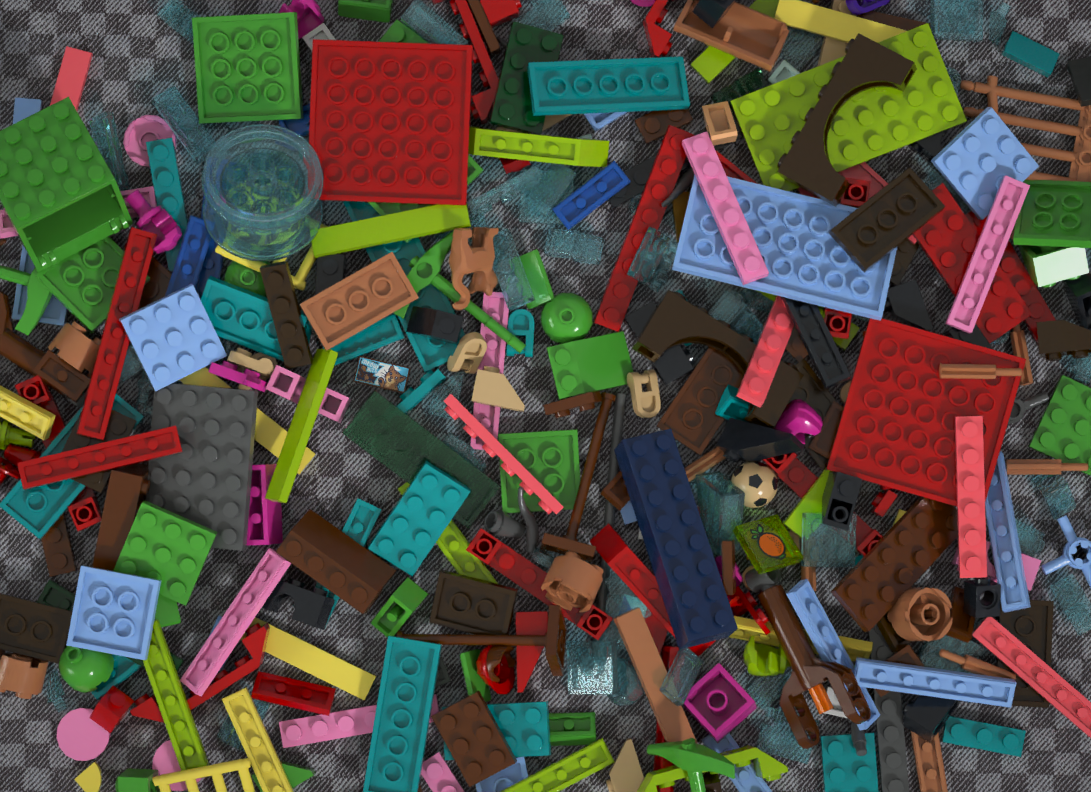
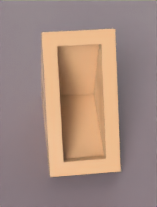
[702,101,738,146]

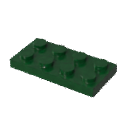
[489,21,564,135]

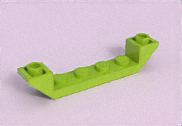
[469,126,610,167]
[637,745,788,792]

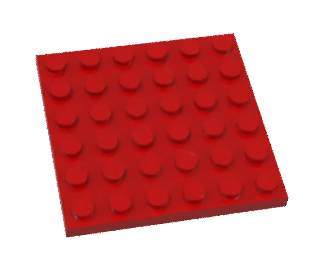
[307,39,473,205]
[826,318,1026,507]

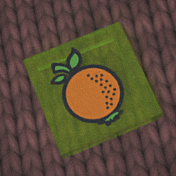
[733,515,804,574]

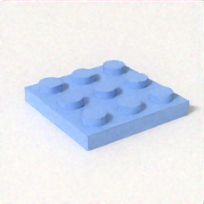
[931,107,1039,220]
[119,284,227,391]
[66,565,162,660]

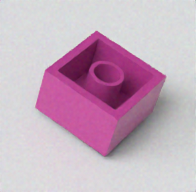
[679,663,757,743]

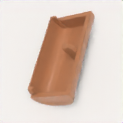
[673,0,790,72]

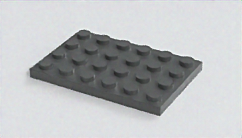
[146,383,258,551]

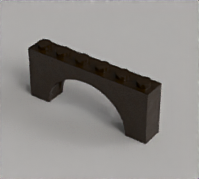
[777,33,917,207]
[632,290,804,429]

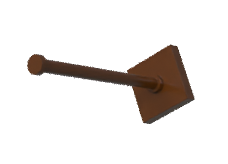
[540,392,616,562]
[397,605,567,676]

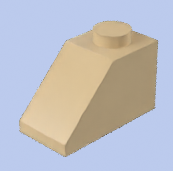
[471,366,525,412]
[606,738,644,792]

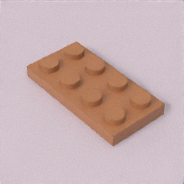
[299,252,419,351]

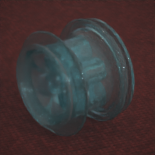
[201,124,323,261]

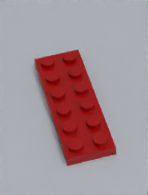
[913,183,1032,344]

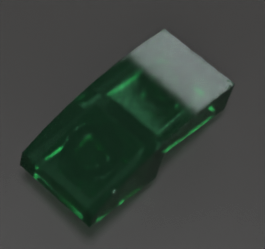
[711,68,770,113]

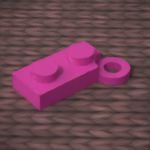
[209,361,268,393]

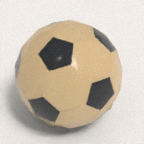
[731,461,777,508]

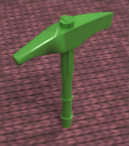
[394,230,526,353]
[0,265,53,335]
[647,738,735,792]

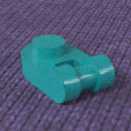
[506,309,535,357]

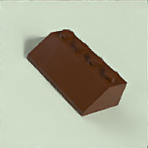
[276,509,396,614]

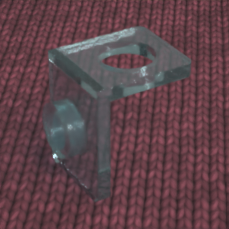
[1032,475,1076,519]

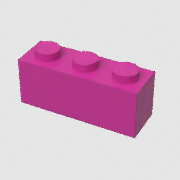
[247,464,283,545]

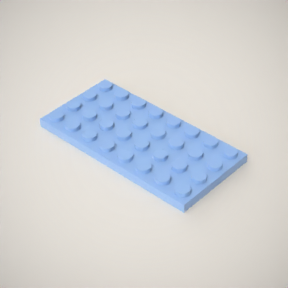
[672,174,897,321]

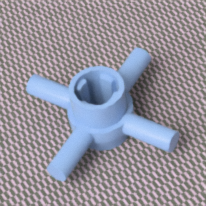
[1041,515,1091,588]

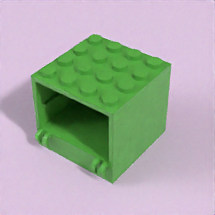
[0,97,133,272]

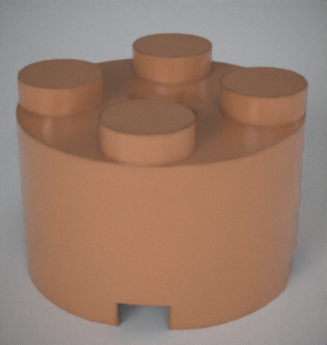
[47,321,101,379]
[541,551,604,612]
[887,587,953,641]
[0,649,49,699]

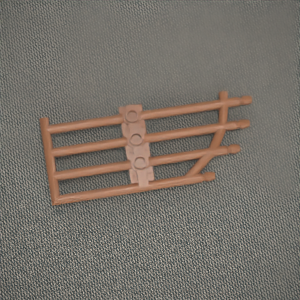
[960,75,1091,182]

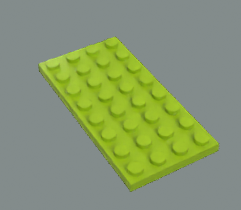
[730,23,967,192]

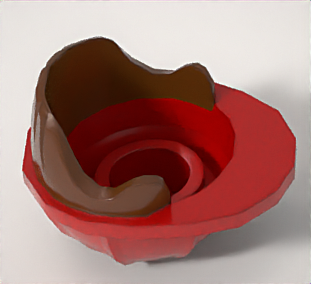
[476,645,516,695]

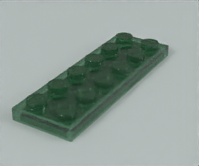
[342,390,501,528]

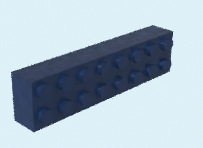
[614,429,738,650]

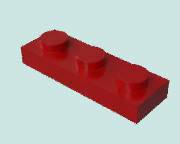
[251,671,336,716]

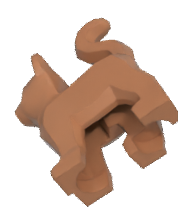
[449,227,499,311]

